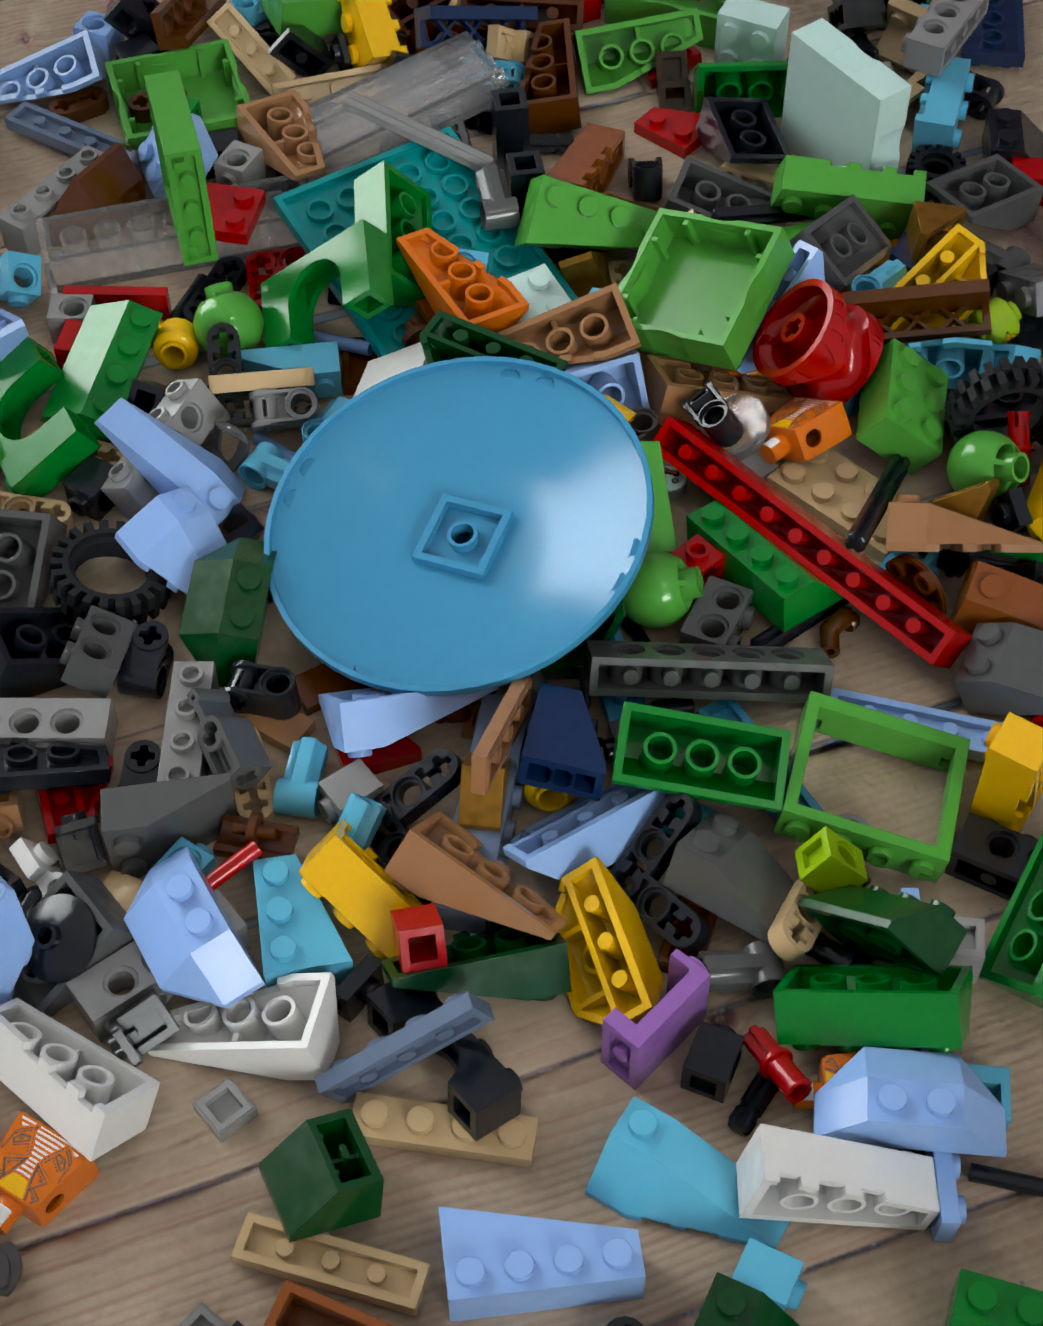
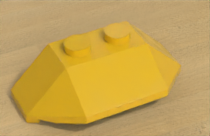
[878,223,987,343]
[555,856,665,1025]

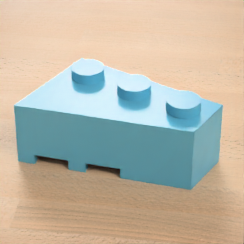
[253,854,354,988]

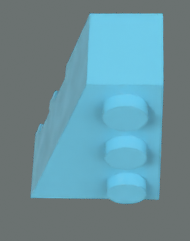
[911,57,975,152]

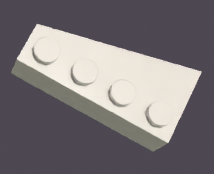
[0,998,161,1162]
[736,1123,940,1230]

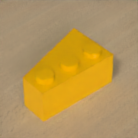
[337,0,409,69]
[969,712,1043,833]
[298,818,423,959]

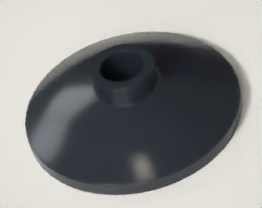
[27,894,98,984]

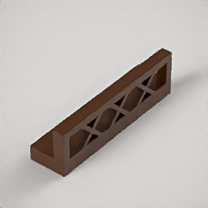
[150,0,226,51]
[842,279,992,344]

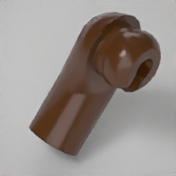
[819,606,860,658]

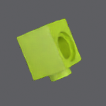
[795,826,868,893]

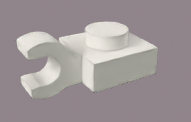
[9,837,63,897]

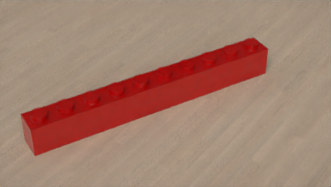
[653,416,973,669]

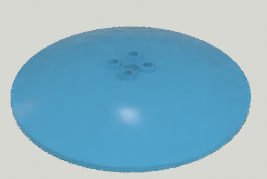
[264,356,654,696]

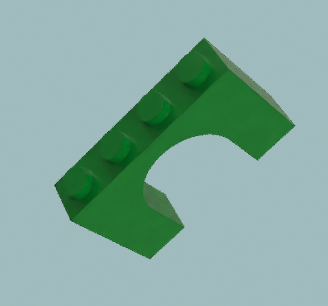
[261,219,394,348]
[0,336,100,497]

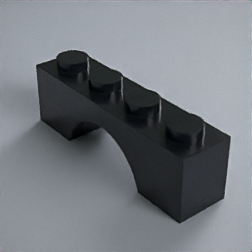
[367,982,523,1141]

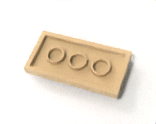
[767,448,902,563]

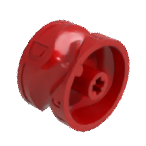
[753,279,884,404]

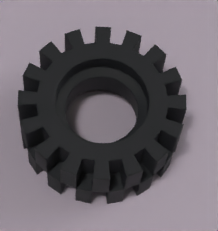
[905,144,967,203]

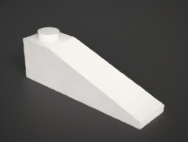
[147,972,340,1080]

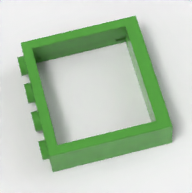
[144,70,219,266]
[773,691,970,883]

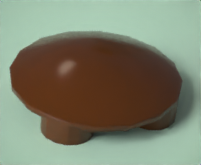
[885,554,947,615]

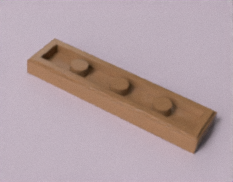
[470,675,532,796]

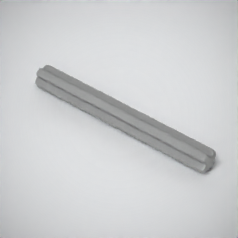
[343,91,494,171]

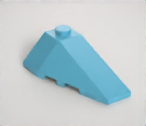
[585,1096,791,1249]

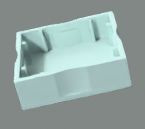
[781,18,912,172]

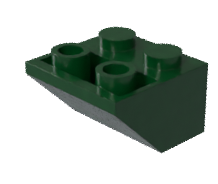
[259,1108,384,1243]

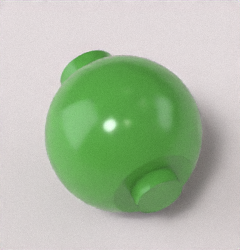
[193,281,264,359]
[946,430,1030,498]
[623,550,704,629]

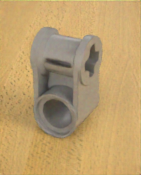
[249,387,321,433]

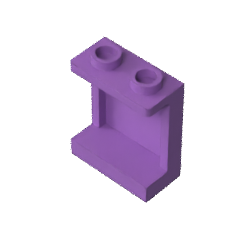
[601,949,711,1090]

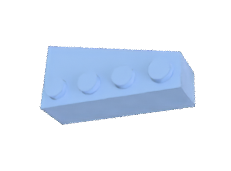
[438,1206,646,1322]

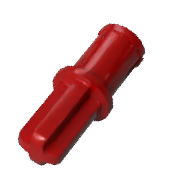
[1007,411,1034,486]
[743,1025,812,1104]

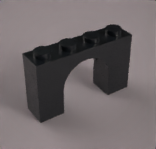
[491,87,545,220]

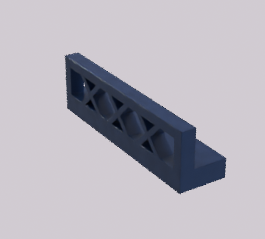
[414,5,538,48]

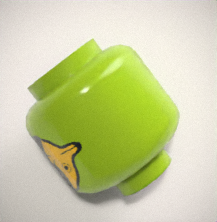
[967,297,1022,344]

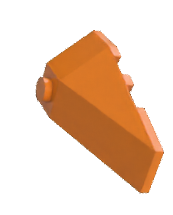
[396,227,529,333]

